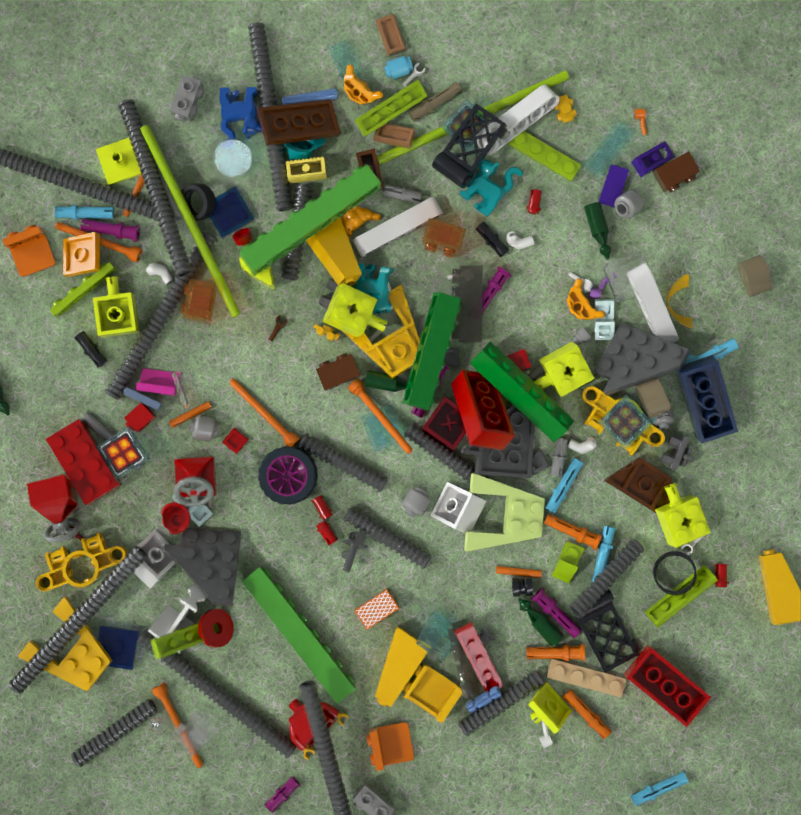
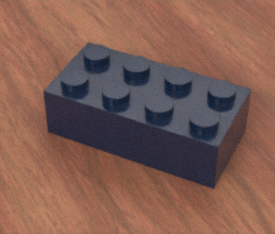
[677,355,738,444]

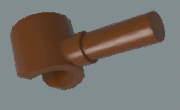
[269,315,287,341]

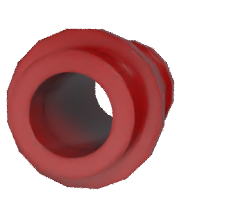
[526,189,542,215]
[311,495,333,521]
[316,520,338,546]
[715,564,729,587]

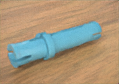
[55,205,114,220]
[684,338,739,364]
[545,458,584,514]
[591,526,616,582]
[630,771,689,807]

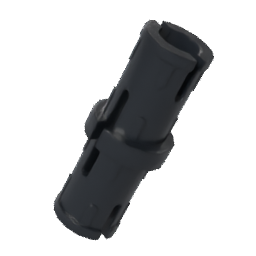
[475,221,509,258]
[74,331,107,368]

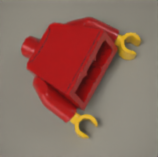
[288,699,349,760]

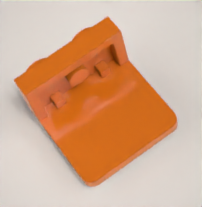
[2,225,56,277]
[366,722,414,771]

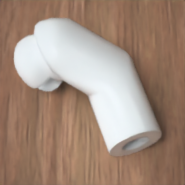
[506,231,535,249]
[146,263,174,285]
[567,437,597,454]

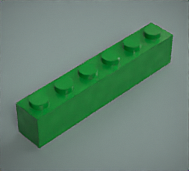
[402,292,461,411]
[470,341,575,442]

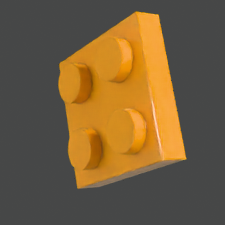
[63,232,100,277]

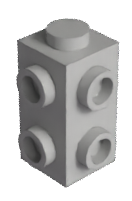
[170,75,204,122]
[352,781,395,815]

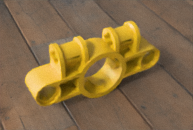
[581,386,665,456]
[36,532,128,592]

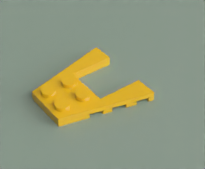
[341,285,420,379]
[18,596,113,691]

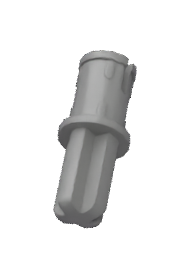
[383,184,422,204]
[550,438,568,476]

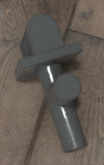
[341,531,367,572]

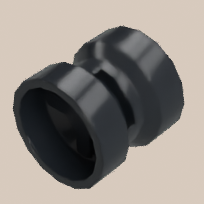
[512,576,533,597]

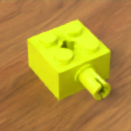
[93,276,140,338]
[322,283,388,337]
[534,341,594,397]
[655,483,711,548]

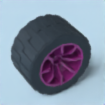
[258,446,318,505]

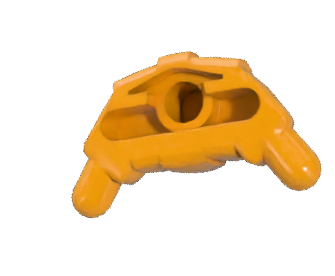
[343,64,383,105]
[341,206,381,242]
[566,278,605,320]

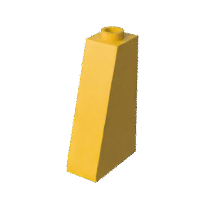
[306,217,362,286]
[759,549,801,625]
[375,626,430,707]

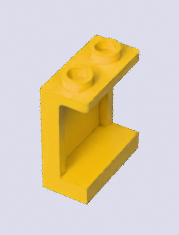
[402,663,464,723]

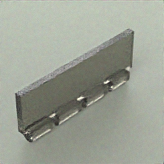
[451,265,483,342]
[447,619,483,700]

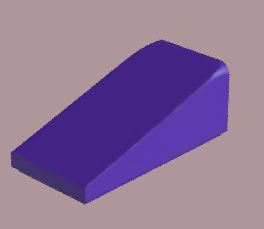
[631,141,675,177]
[598,164,629,208]

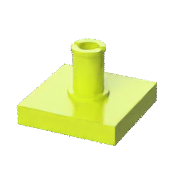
[96,138,143,186]
[528,682,572,734]

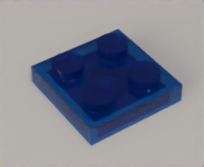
[210,186,255,238]
[98,625,139,670]

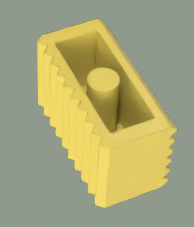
[286,157,327,183]

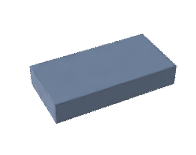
[124,387,164,411]

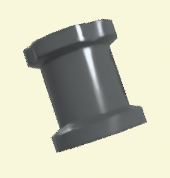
[478,626,495,647]

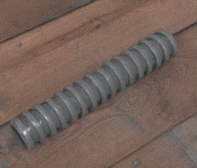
[282,185,313,280]
[404,423,489,484]
[299,434,388,492]
[344,507,431,569]
[570,539,644,617]
[458,670,545,736]
[71,698,157,767]

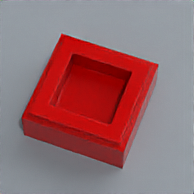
[222,428,249,454]

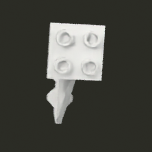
[148,586,207,654]

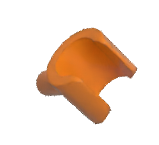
[634,109,647,135]

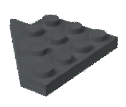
[594,323,690,396]
[461,404,535,478]
[164,528,241,606]

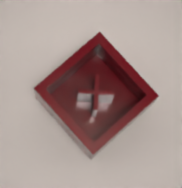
[422,396,466,450]

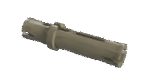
[408,82,463,122]

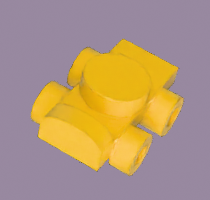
[554,95,577,124]
[314,324,340,341]

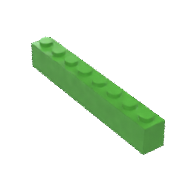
[239,165,381,277]
[242,566,356,704]

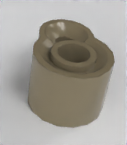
[738,255,772,297]
[635,378,671,419]

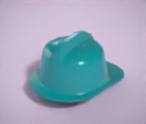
[284,138,326,161]

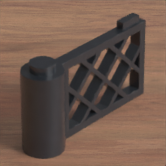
[432,103,508,189]
[570,589,640,673]

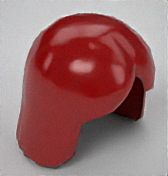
[161,502,191,534]

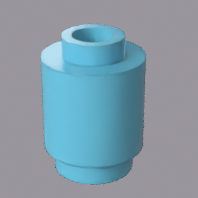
[384,56,414,80]

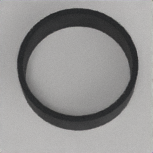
[653,551,697,595]

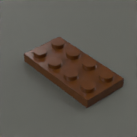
[257,99,341,146]

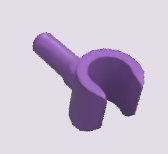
[588,276,610,299]

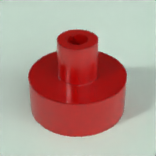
[232,228,253,247]

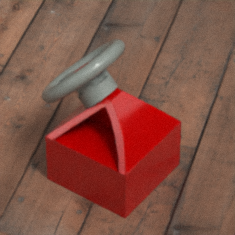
[174,457,217,507]
[26,474,81,543]

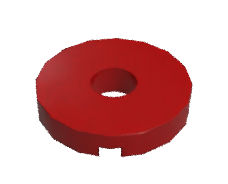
[198,609,234,648]

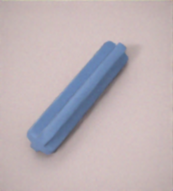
[282,88,338,105]

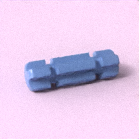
[466,686,501,713]

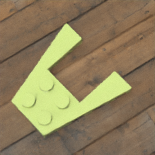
[464,473,545,551]

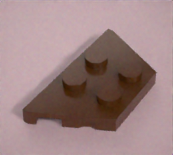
[604,457,672,514]

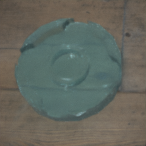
[214,138,252,177]

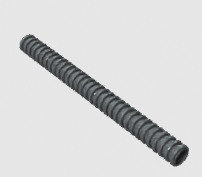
[248,22,293,211]
[118,99,193,277]
[0,148,158,221]
[104,231,218,400]
[9,546,148,694]
[137,629,296,759]
[299,680,352,815]

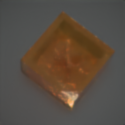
[422,218,466,258]
[181,280,217,325]

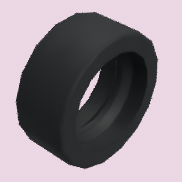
[181,184,216,221]

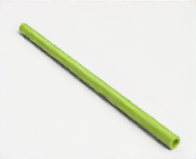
[377,70,570,165]
[140,125,241,318]

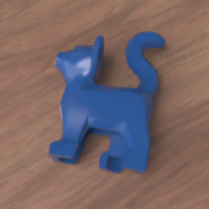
[219,87,262,147]

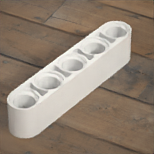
[476,85,560,155]
[353,197,444,258]
[627,263,679,343]

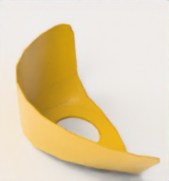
[667,274,694,328]

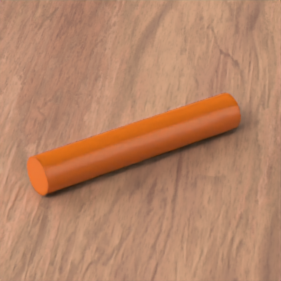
[123,174,144,217]
[169,401,212,428]
[496,566,542,578]

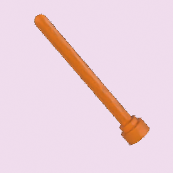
[55,222,143,263]
[348,378,412,454]
[229,379,301,447]
[151,682,203,768]

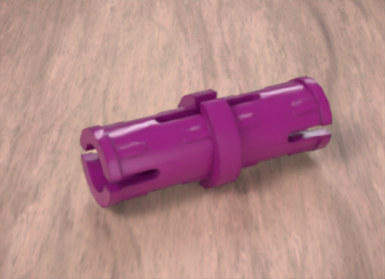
[264,776,300,813]

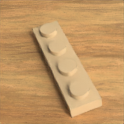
[546,659,626,697]

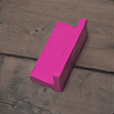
[136,368,180,396]

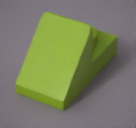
[551,541,584,583]

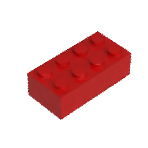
[451,370,515,450]
[46,419,122,505]
[623,645,712,727]

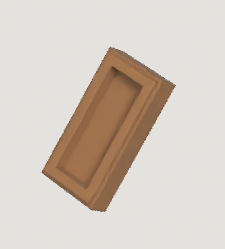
[375,14,406,57]
[373,123,415,149]

